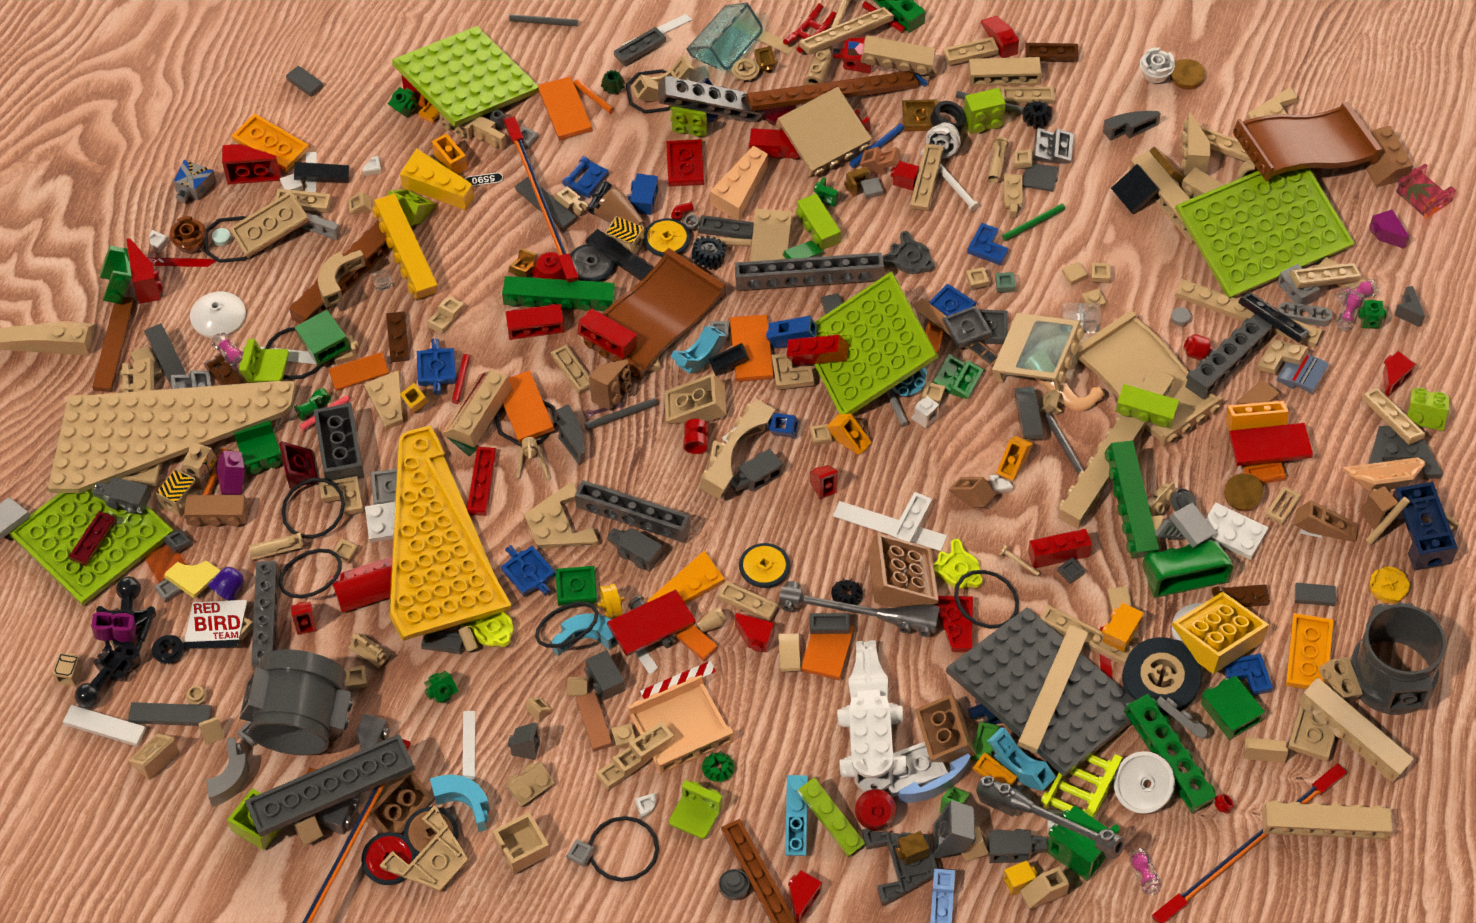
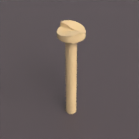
[999,545,1040,576]

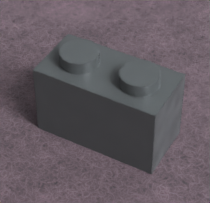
[584,650,626,700]

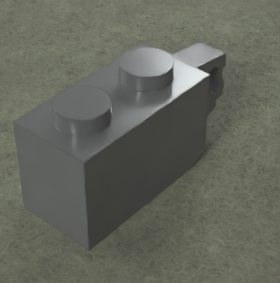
[729,448,783,492]
[92,477,151,514]
[607,528,663,572]
[988,829,1047,863]

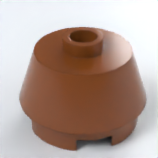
[170,216,206,253]

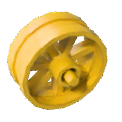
[597,583,625,619]

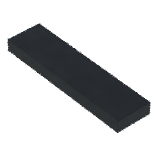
[585,229,653,281]
[1238,292,1310,343]

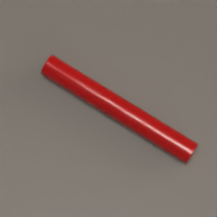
[862,1,906,33]
[451,354,470,404]

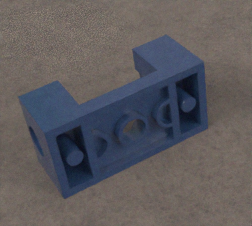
[1393,482,1458,570]

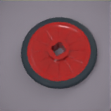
[361,832,416,885]

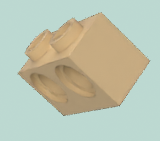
[1319,657,1363,702]

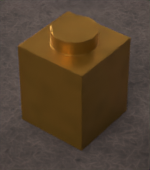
[895,830,929,866]

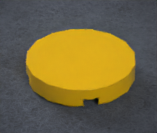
[1369,566,1410,604]

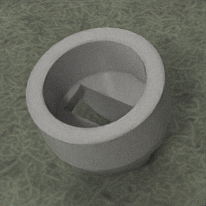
[684,214,699,230]

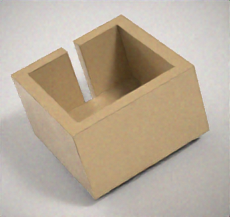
[492,812,550,874]

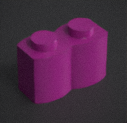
[91,612,136,642]

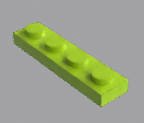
[797,777,865,857]

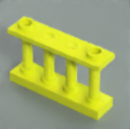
[1041,754,1123,819]

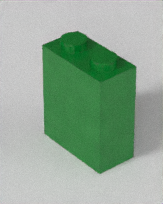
[294,310,351,366]
[1200,675,1265,740]

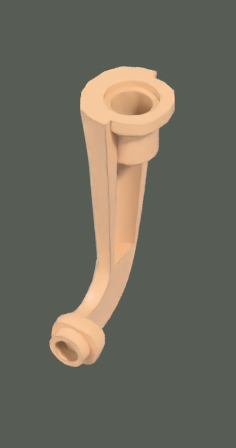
[1024,350,1105,411]

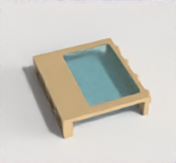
[992,313,1084,390]

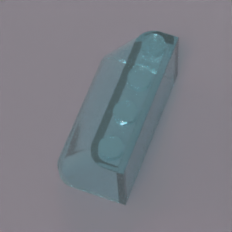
[686,2,763,71]

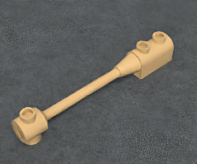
[805,0,853,85]

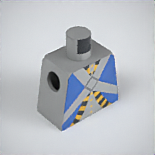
[174,160,217,203]

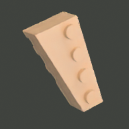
[710,146,768,220]

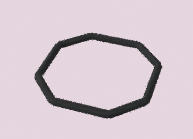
[626,69,670,113]
[204,216,248,263]
[495,399,557,447]

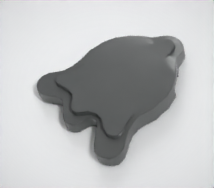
[882,231,935,274]

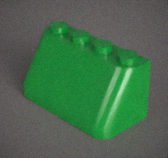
[1142,540,1233,598]

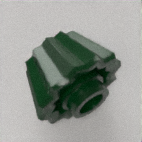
[601,70,625,94]

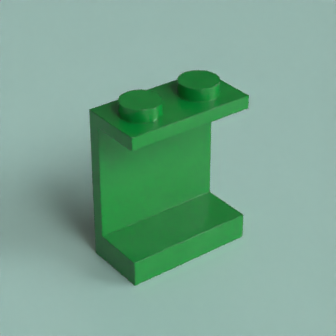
[99,245,131,304]
[234,420,283,475]

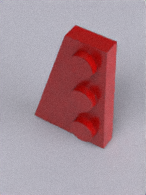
[935,596,973,652]

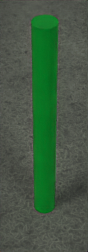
[1002,203,1065,241]

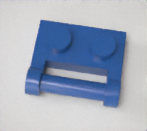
[562,156,609,198]

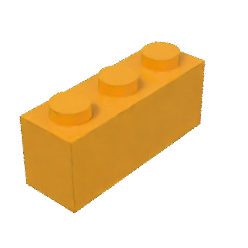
[1226,401,1289,431]

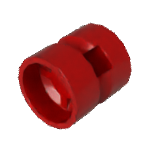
[683,419,709,454]

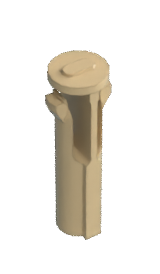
[987,137,1009,183]
[249,533,304,561]

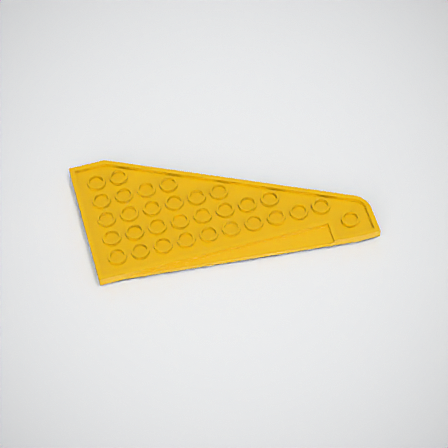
[389,425,511,641]

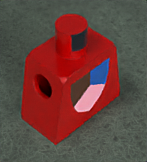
[833,37,871,74]

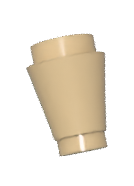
[696,608,727,633]

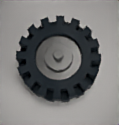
[691,236,726,269]

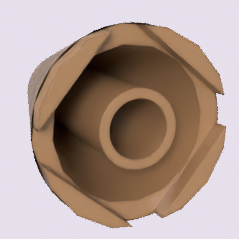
[594,186,644,227]

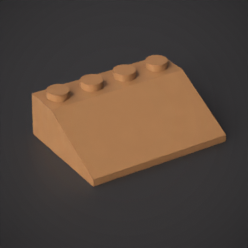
[868,533,939,607]

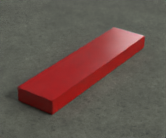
[467,447,497,516]

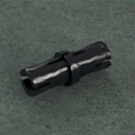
[587,181,612,215]

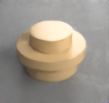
[186,686,207,705]

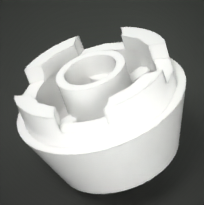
[1140,48,1175,83]
[926,123,961,159]

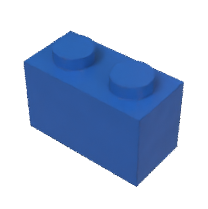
[628,173,659,215]

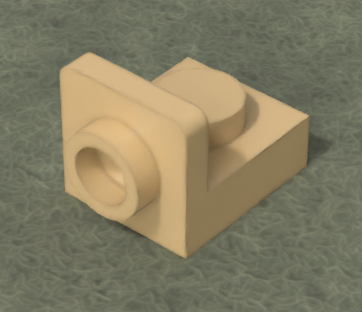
[334,335,360,365]

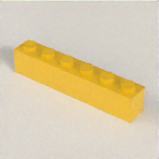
[372,193,438,300]

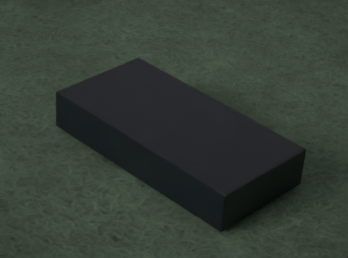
[709,343,750,376]

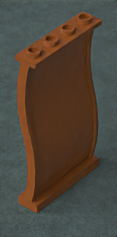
[1233,102,1383,181]
[583,248,726,381]

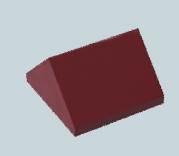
[279,441,318,489]

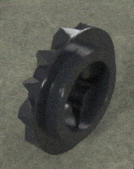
[831,578,863,605]
[152,635,184,665]

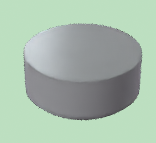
[1171,307,1190,326]

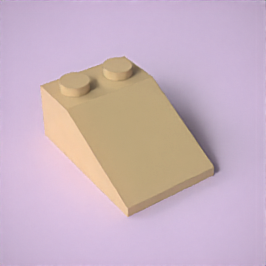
[750,209,792,262]
[664,373,727,423]

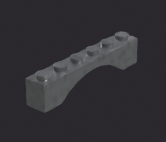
[318,714,390,835]

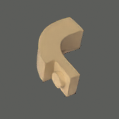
[631,55,693,101]
[318,250,365,308]

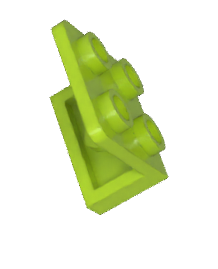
[670,106,707,137]
[239,339,290,383]
[1407,388,1449,431]
[669,780,723,839]

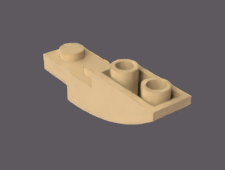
[439,113,507,151]

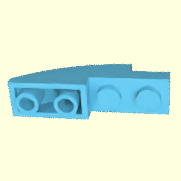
[785,775,808,856]

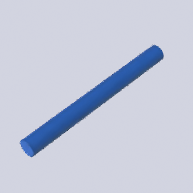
[849,123,904,168]

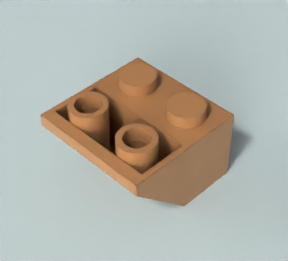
[589,360,632,410]

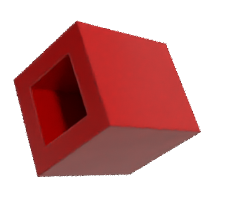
[891,161,920,191]

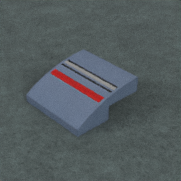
[1276,354,1329,394]

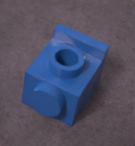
[768,413,799,439]

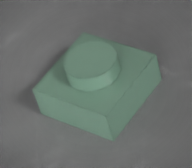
[995,272,1015,292]

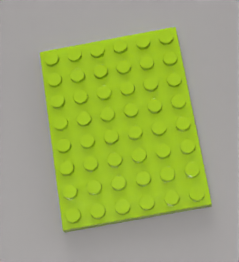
[1175,168,1355,298]

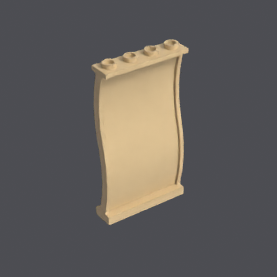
[1073,310,1222,447]

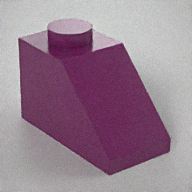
[1369,210,1409,248]
[216,451,245,495]

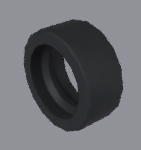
[930,101,966,131]

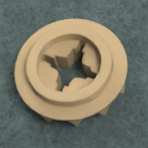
[732,58,759,82]

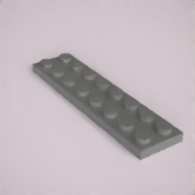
[245,734,415,837]

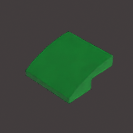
[933,354,984,399]

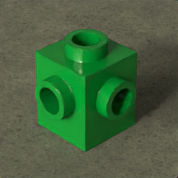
[388,87,419,118]
[1358,300,1387,329]
[424,671,459,703]

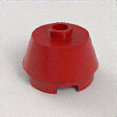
[533,252,566,280]
[855,789,896,831]

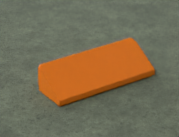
[329,352,389,391]

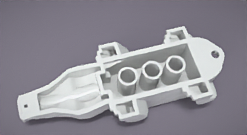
[837,640,906,792]

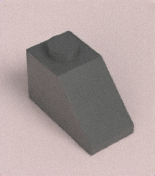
[508,723,540,760]

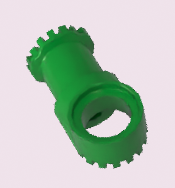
[294,388,331,421]

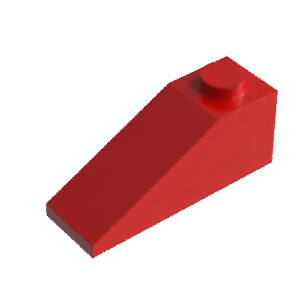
[981,15,1019,58]

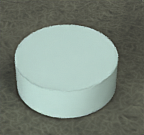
[212,228,231,246]

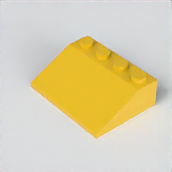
[1172,592,1269,674]

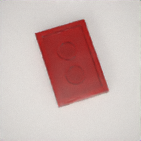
[666,139,704,187]

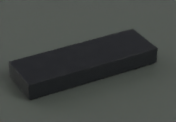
[294,162,349,183]

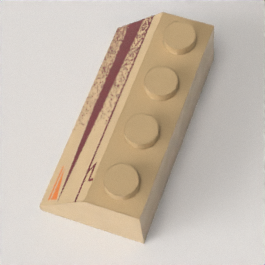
[442,370,512,448]

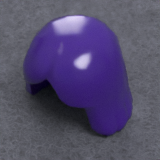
[208,567,244,601]

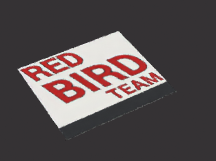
[183,600,247,649]

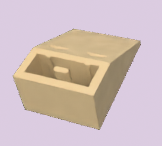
[1181,113,1210,177]

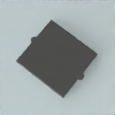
[1022,163,1058,192]

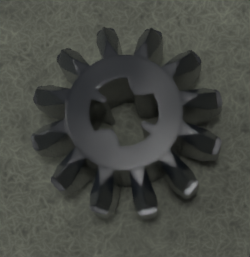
[1022,99,1052,129]

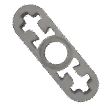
[1278,302,1332,326]

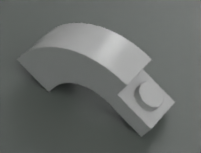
[206,737,248,806]

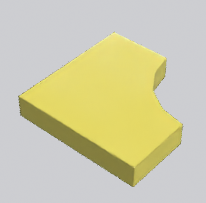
[164,561,221,599]

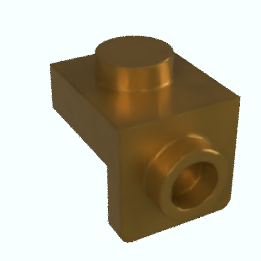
[754,46,778,72]
[844,166,869,196]
[508,248,537,277]

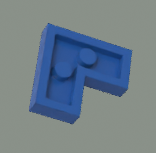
[967,223,1008,266]
[1223,653,1273,696]

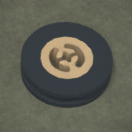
[1122,637,1201,716]

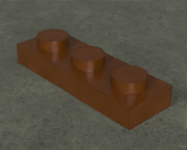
[1025,43,1078,62]
[386,311,410,363]

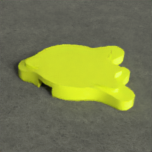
[933,539,983,589]
[460,612,513,647]

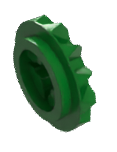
[702,751,735,782]

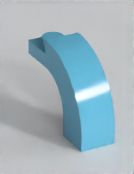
[670,326,728,374]
[552,614,618,656]
[988,728,1056,791]
[430,775,490,832]

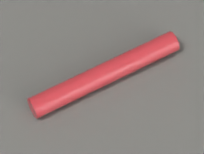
[299,395,350,432]

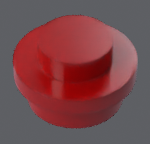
[1215,794,1234,814]

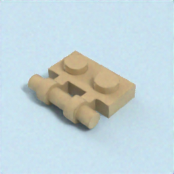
[120,358,154,393]

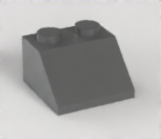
[933,800,976,858]

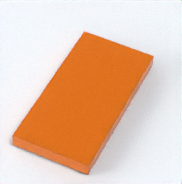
[537,76,593,140]
[730,314,773,382]
[503,370,555,443]

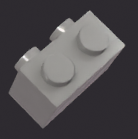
[1277,264,1320,305]

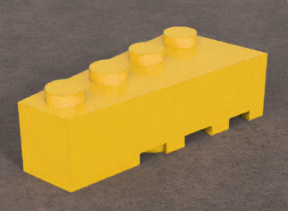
[400,148,474,210]

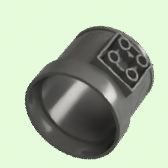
[1350,602,1446,715]
[239,649,353,755]

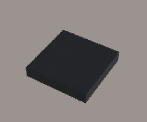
[1111,164,1160,214]

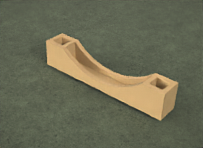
[700,398,775,500]

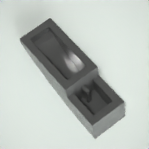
[1103,111,1161,141]
[144,323,186,383]
[1015,387,1043,439]
[554,404,584,465]

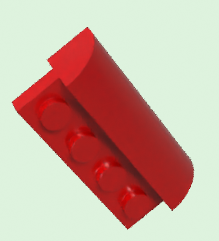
[330,557,392,613]

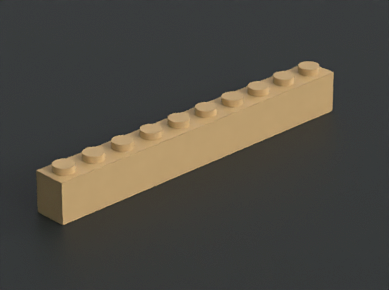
[1057,367,1174,529]

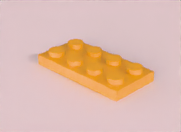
[232,113,310,172]
[1285,613,1334,689]

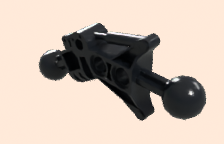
[75,576,156,709]

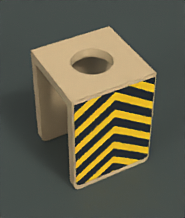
[605,216,644,255]
[156,469,200,517]

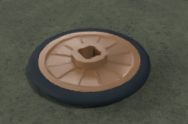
[404,807,458,856]

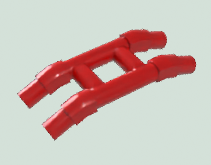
[783,3,837,53]

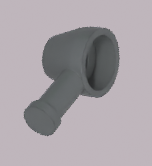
[483,110,506,130]

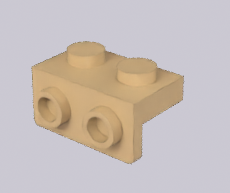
[504,762,554,807]

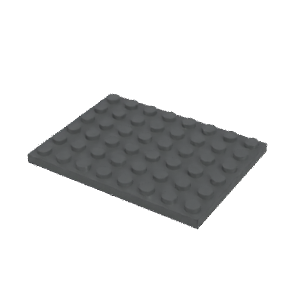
[945,607,1135,776]

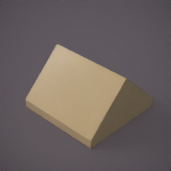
[128,733,180,781]

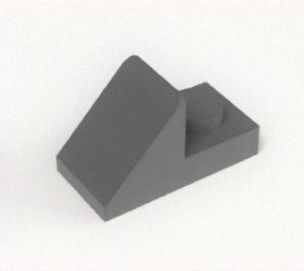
[1395,286,1425,327]

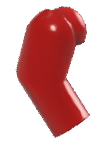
[671,202,694,221]

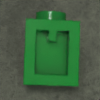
[814,177,838,207]

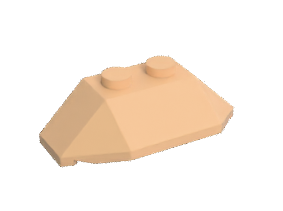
[1343,457,1425,492]

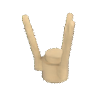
[516,437,550,480]

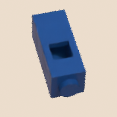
[766,315,817,348]

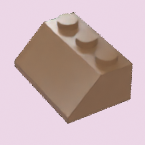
[1363,125,1413,188]
[915,694,976,762]
[357,772,434,834]

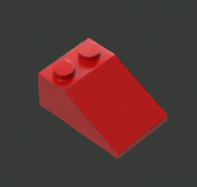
[222,144,281,185]
[127,238,163,304]

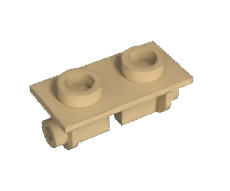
[1148,482,1176,516]
[348,633,391,669]

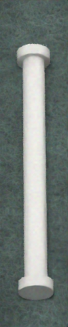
[920,149,979,211]

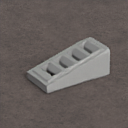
[1155,519,1185,539]

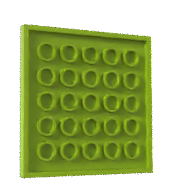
[392,26,539,127]
[814,272,939,414]
[9,482,174,606]

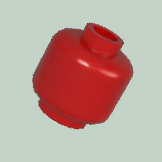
[1183,334,1213,361]

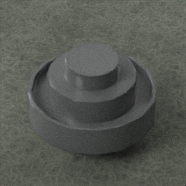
[1171,488,1197,512]
[719,869,750,900]

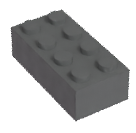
[314,403,365,481]

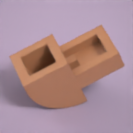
[860,147,900,174]

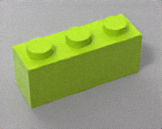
[795,193,841,250]
[1115,384,1179,428]

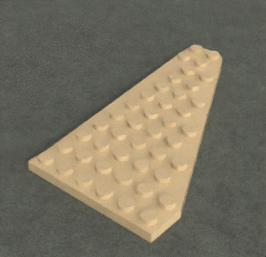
[48,381,296,493]

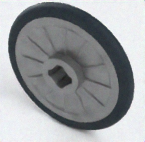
[570,244,615,282]

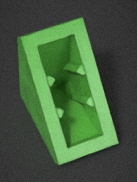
[940,786,970,814]

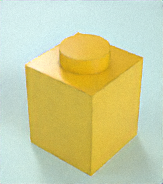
[400,383,429,413]
[1003,860,1037,896]

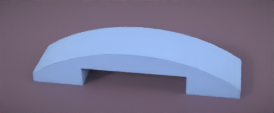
[898,754,970,803]
[930,869,955,923]

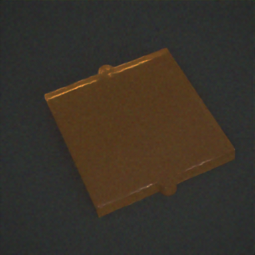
[144,545,186,583]

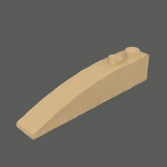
[0,321,96,356]

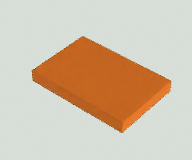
[801,625,854,680]

